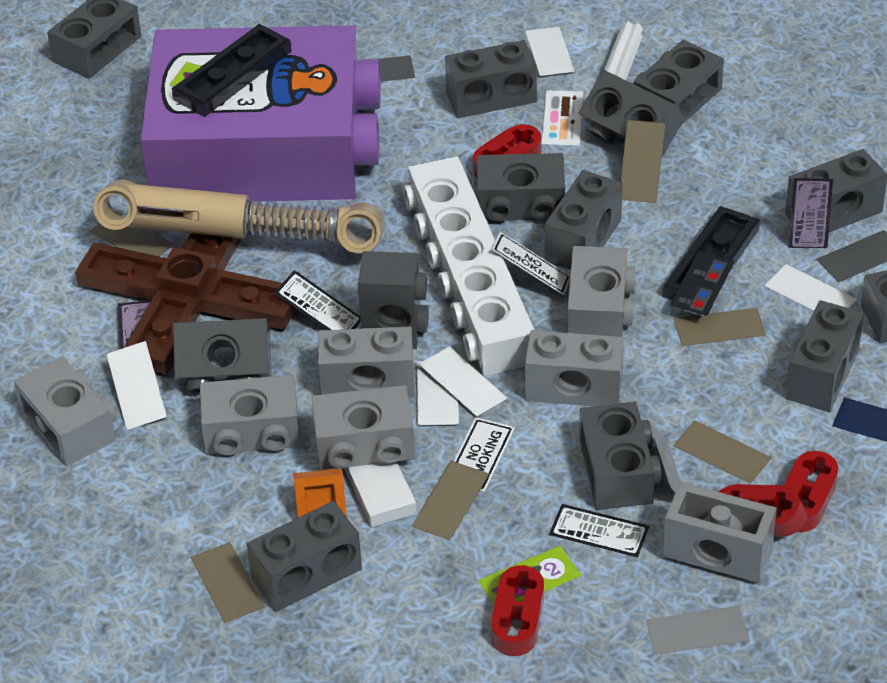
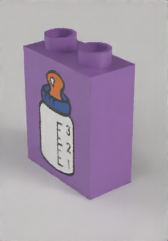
[140,25,381,201]

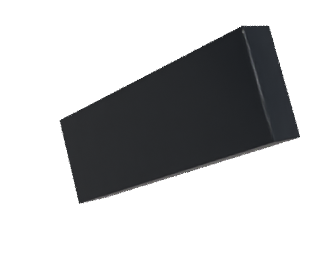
[171,24,292,117]
[662,206,760,300]

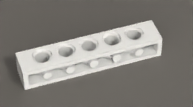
[403,156,534,376]

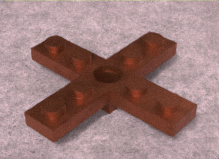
[76,233,296,374]

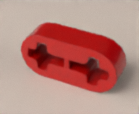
[473,124,542,178]
[777,451,839,533]
[719,484,807,537]
[491,565,544,656]

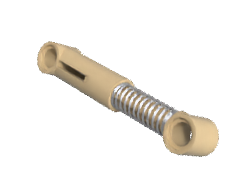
[93,179,385,254]

